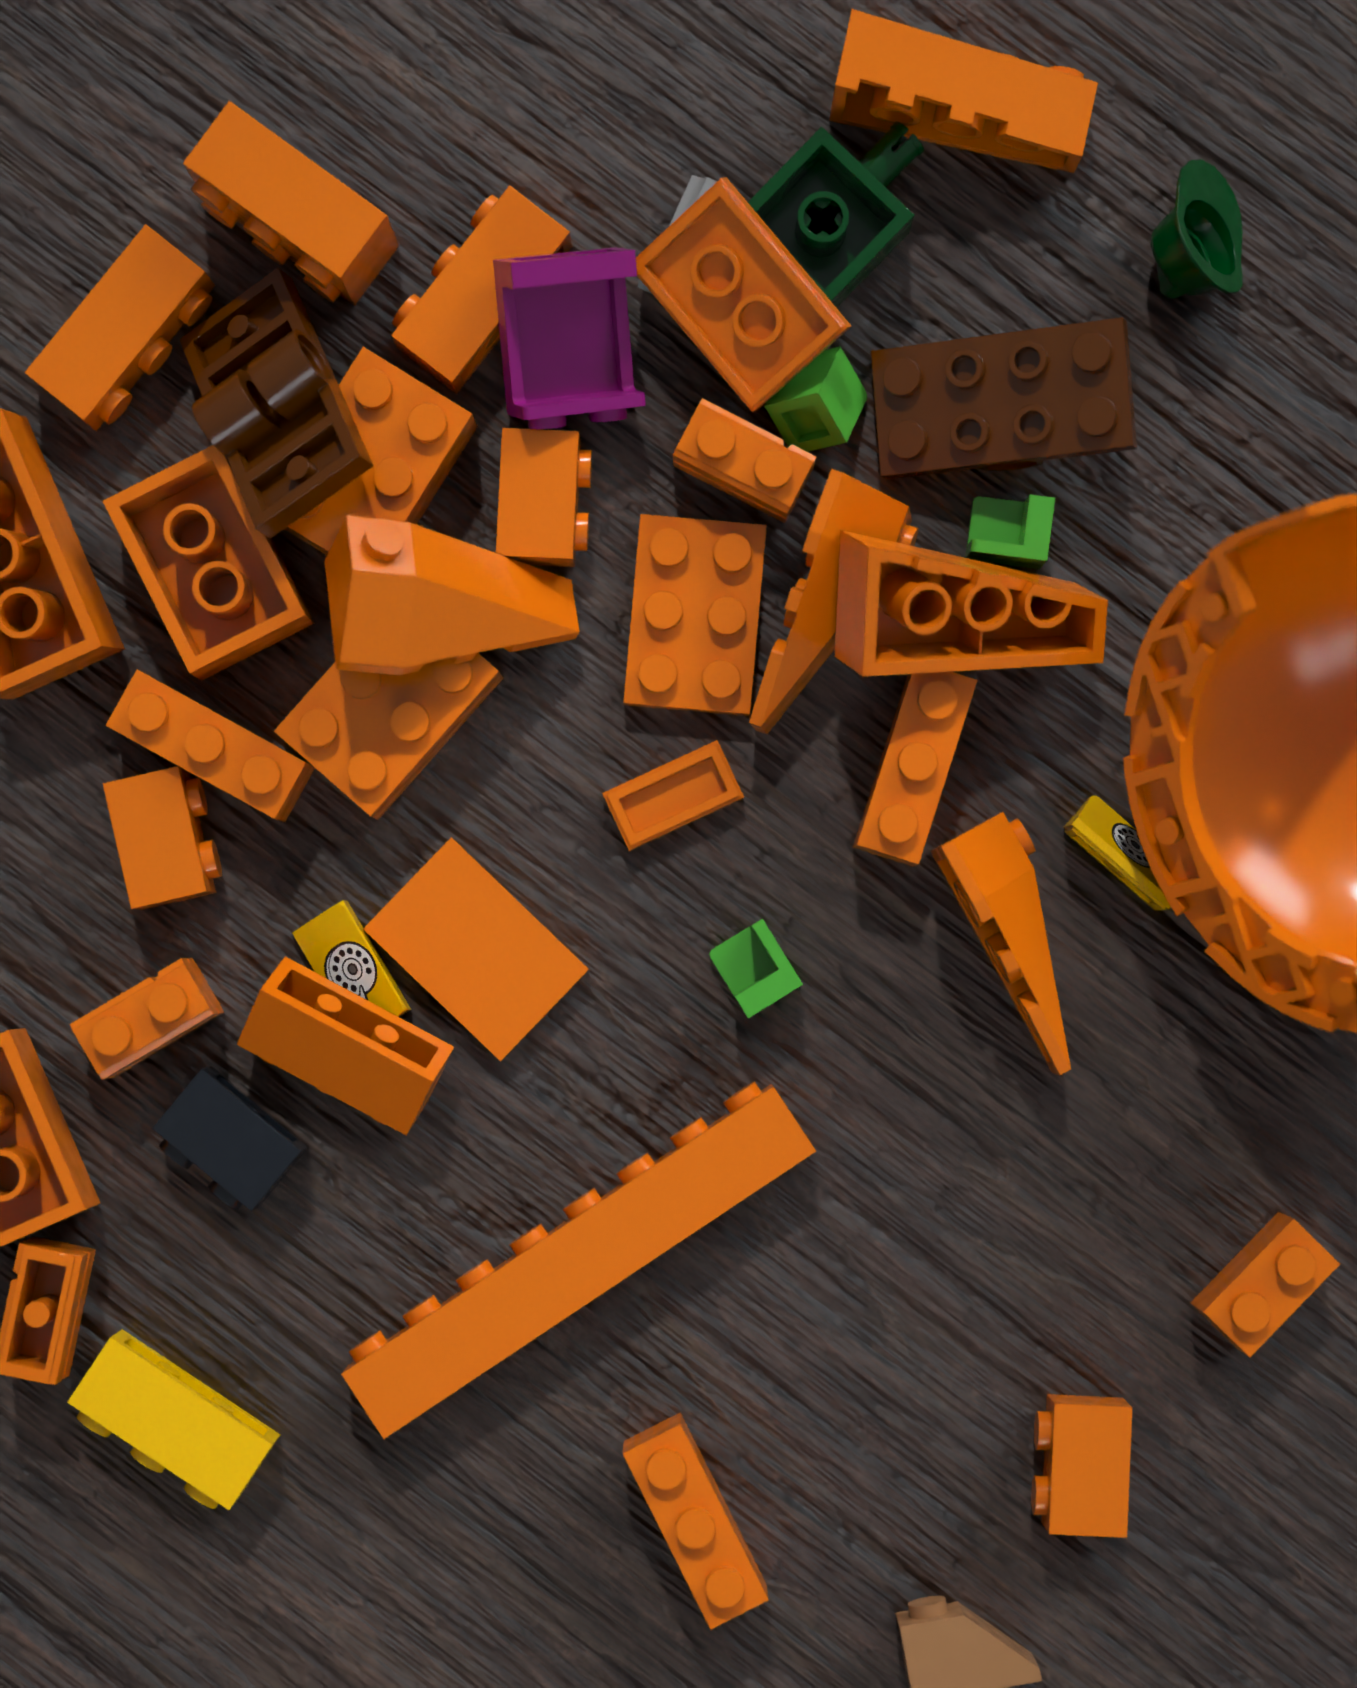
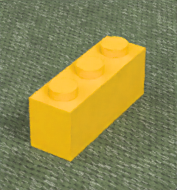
[67,1329,281,1510]

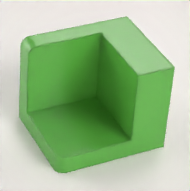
[764,346,867,452]
[965,494,1055,569]
[709,919,803,1018]

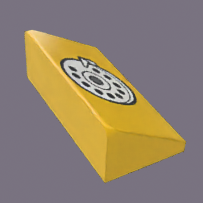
[1063,795,1171,911]
[292,900,412,1017]

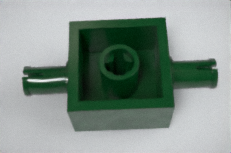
[748,121,924,308]

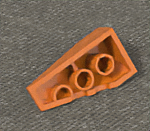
[749,469,919,734]
[324,515,580,675]
[930,812,1071,1076]

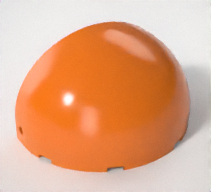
[1123,494,1357,1033]

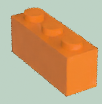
[391,185,572,394]
[24,224,215,431]
[105,669,315,822]
[853,672,977,867]
[236,956,454,1136]
[622,1412,769,1630]

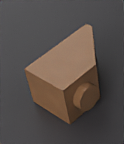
[895,1596,1042,1688]

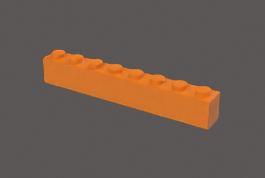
[341,1081,816,1439]

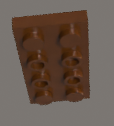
[179,267,373,539]
[871,317,1137,480]

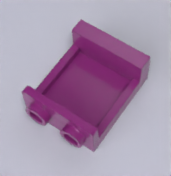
[493,247,646,429]

